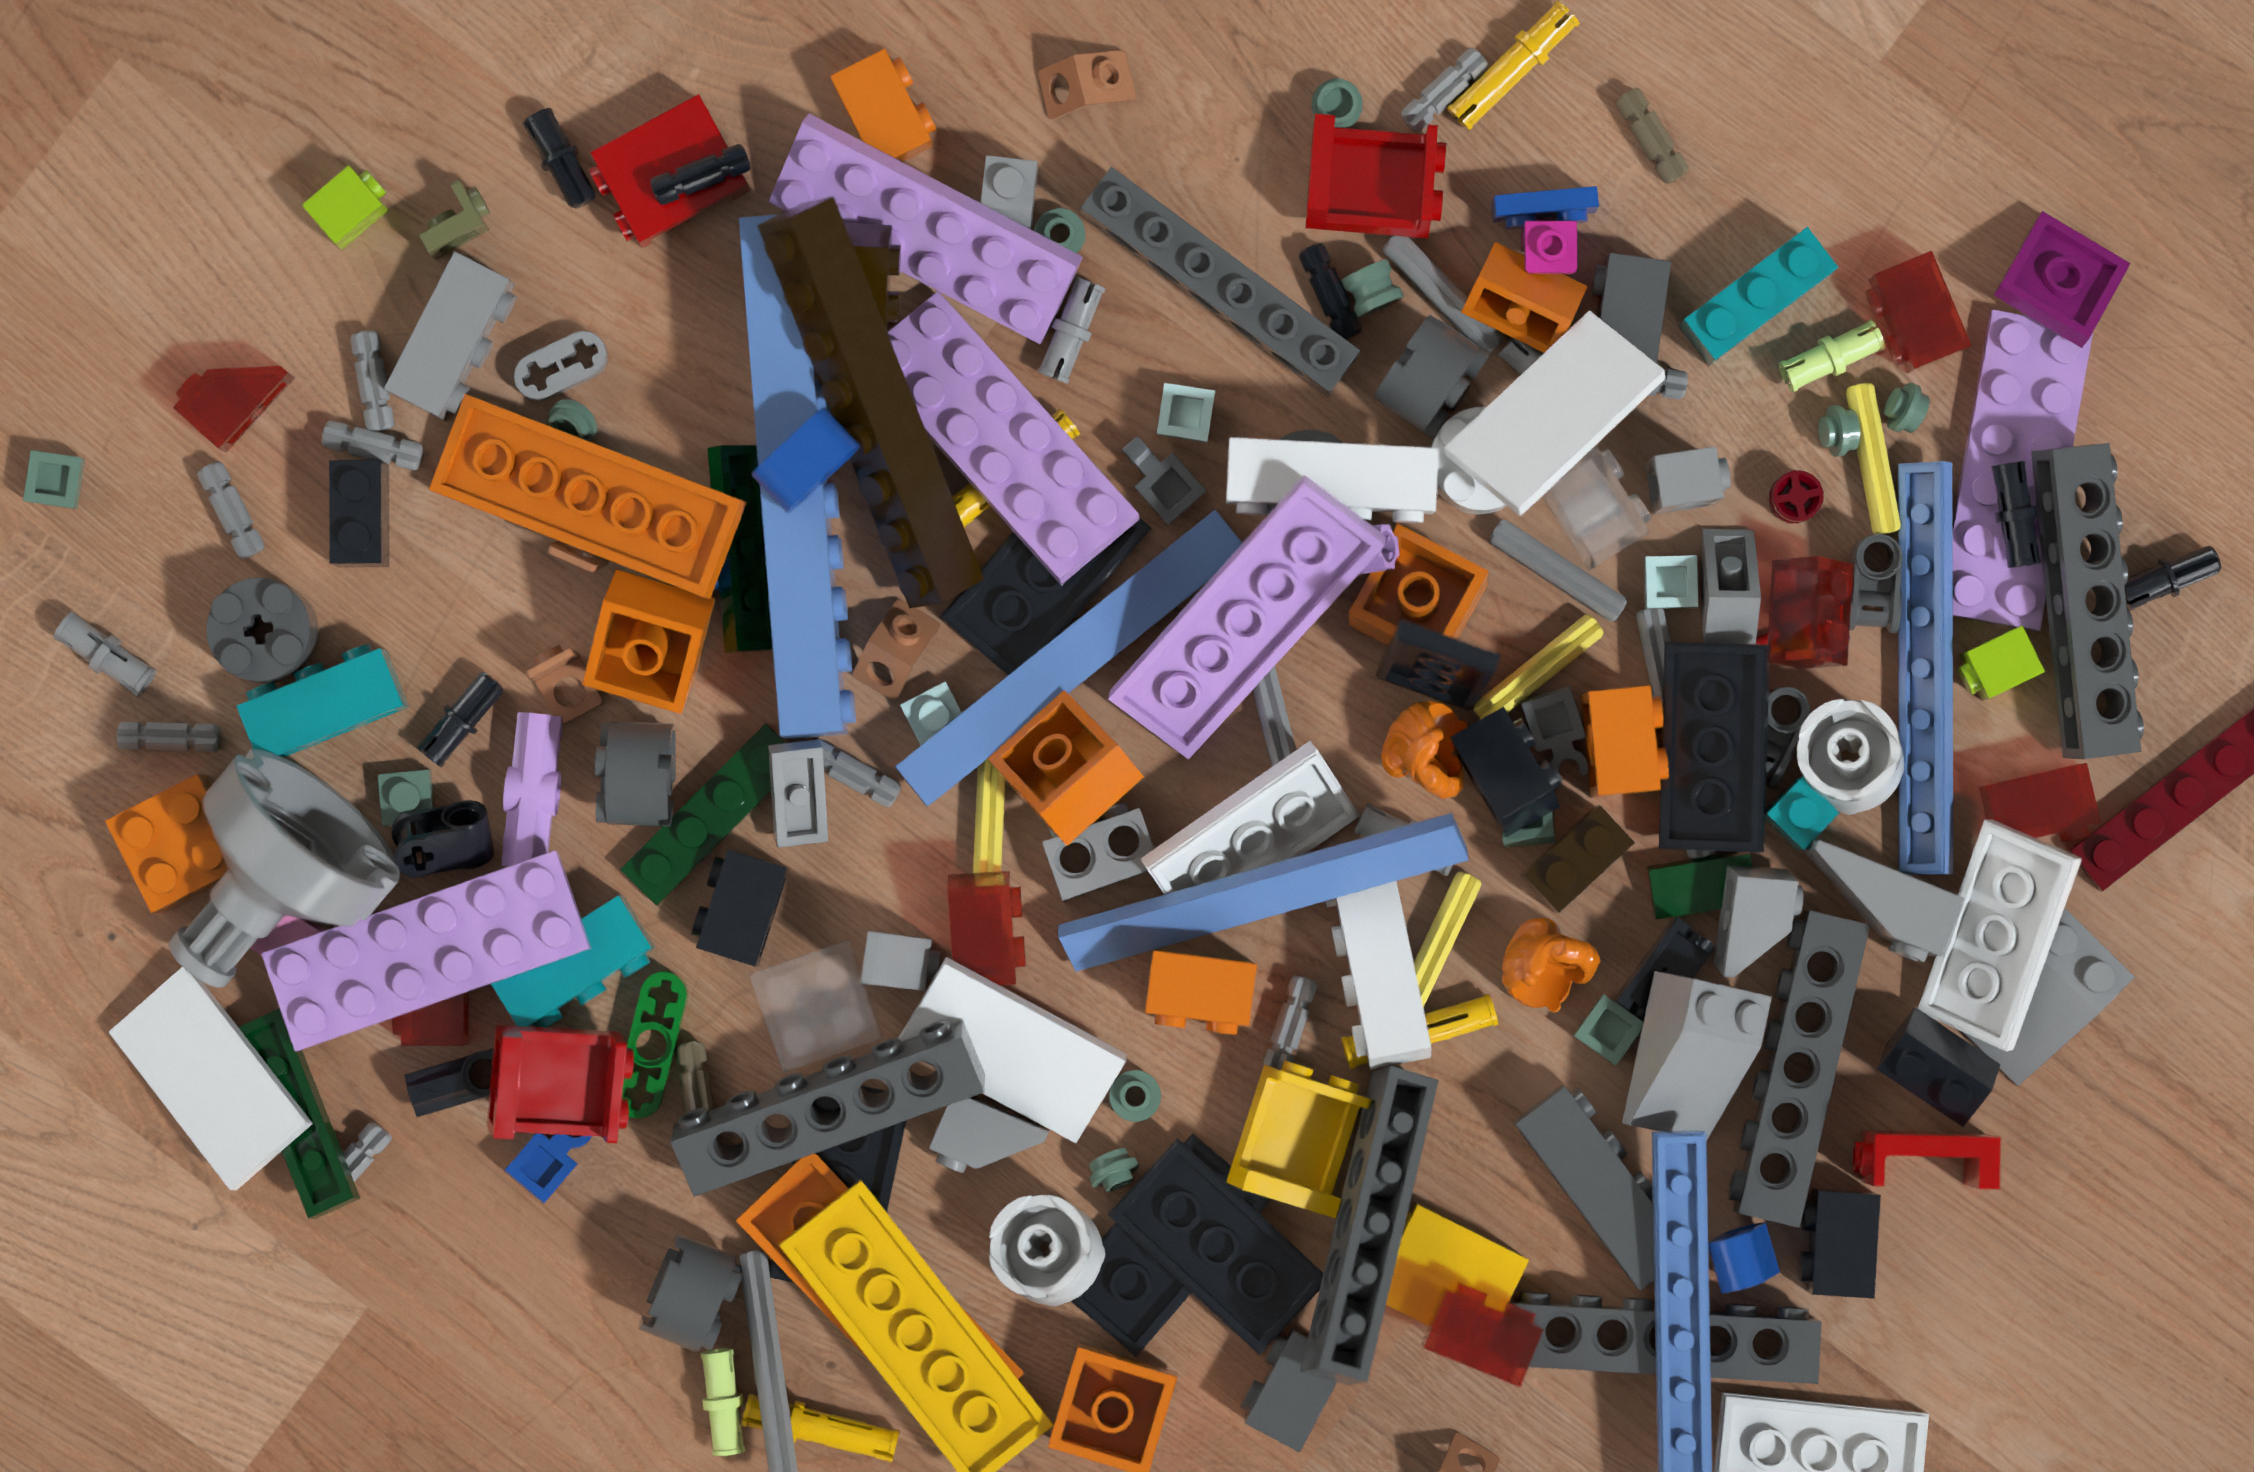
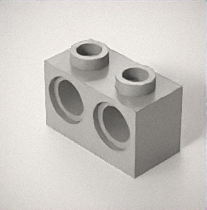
[1645,447,1731,515]
[1042,802,1154,901]

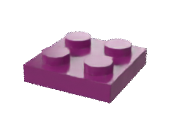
[1994,211,2131,348]

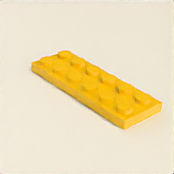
[779,1179,1054,1472]

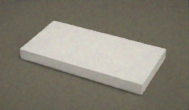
[1444,310,1666,516]
[1140,741,1360,895]
[1918,819,2082,1051]
[898,957,1127,1143]
[109,967,313,1191]
[1714,1392,1929,1472]

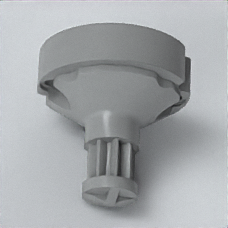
[168,749,399,988]

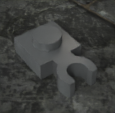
[1521,686,1589,782]

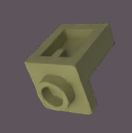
[419,179,490,260]

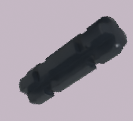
[650,144,751,205]
[1299,243,1362,340]

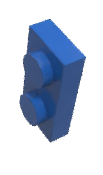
[1491,186,1599,229]

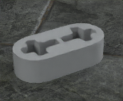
[514,331,609,401]

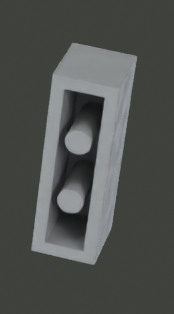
[384,251,517,421]

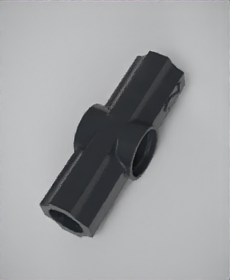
[404,1048,494,1118]

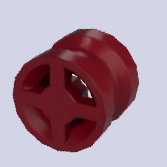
[1768,470,1824,524]

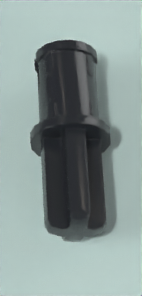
[522,108,595,209]
[2124,546,2222,611]
[416,672,504,767]

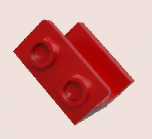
[588,94,751,248]
[1305,114,1446,238]
[486,1025,634,1144]
[1852,1130,2001,1190]

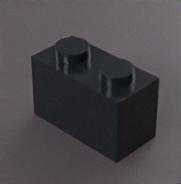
[329,460,389,568]
[1450,707,1561,837]
[691,849,790,967]
[1877,1007,2000,1127]
[1798,1188,1881,1299]

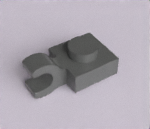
[1121,436,1207,526]

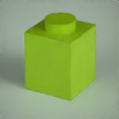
[302,165,389,250]
[1958,625,2045,701]

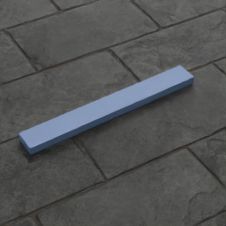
[1898,461,1953,874]
[895,510,1242,807]
[1058,813,1469,972]
[1652,1130,1712,1472]

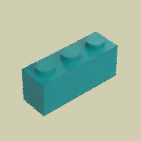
[1678,226,1839,366]
[236,643,409,758]
[491,895,656,1028]

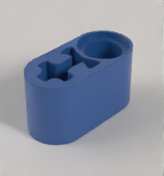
[752,408,860,513]
[1708,1222,1780,1293]

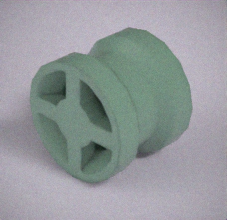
[1341,259,1404,318]

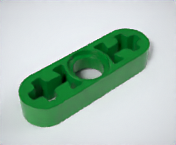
[622,972,688,1119]

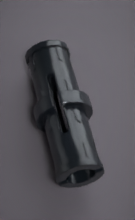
[1991,461,2041,568]

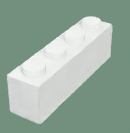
[1226,438,1439,523]
[1325,881,1431,1070]

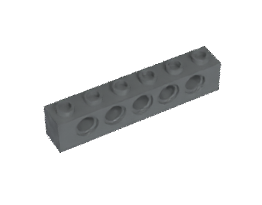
[1081,166,1360,398]
[2031,443,2144,759]
[1728,910,1870,1228]
[670,1020,985,1197]
[1300,1066,1439,1385]
[1504,1292,1822,1384]

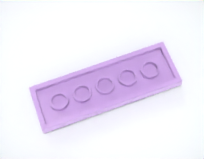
[769,114,1083,345]
[887,291,1140,585]
[1952,310,2093,632]
[1108,475,1386,760]
[261,850,592,1052]

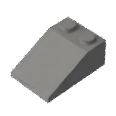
[1803,840,1964,962]
[1961,907,2135,1086]
[1622,971,1772,1141]

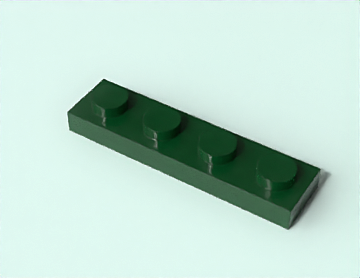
[707,445,773,653]
[620,723,785,906]
[238,1008,361,1219]

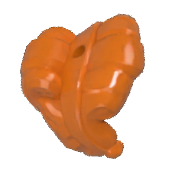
[1381,701,1469,799]
[1501,918,1601,1012]

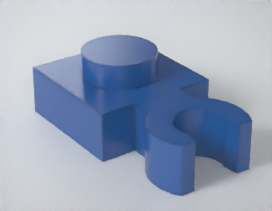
[504,1133,592,1204]

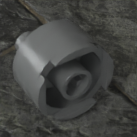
[1374,315,1491,439]
[206,578,319,684]
[595,721,676,827]
[638,1233,742,1352]

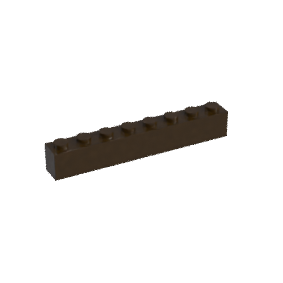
[757,196,984,609]

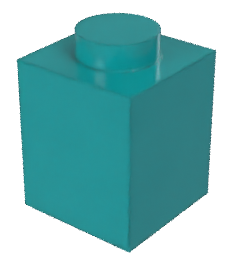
[1765,777,1840,851]

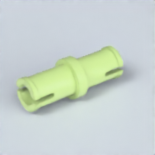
[1778,319,1885,392]
[700,1348,745,1456]

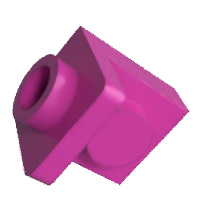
[1521,221,1577,274]

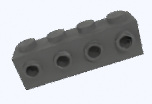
[1513,1085,1654,1291]

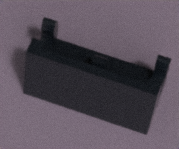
[1613,917,1715,1022]

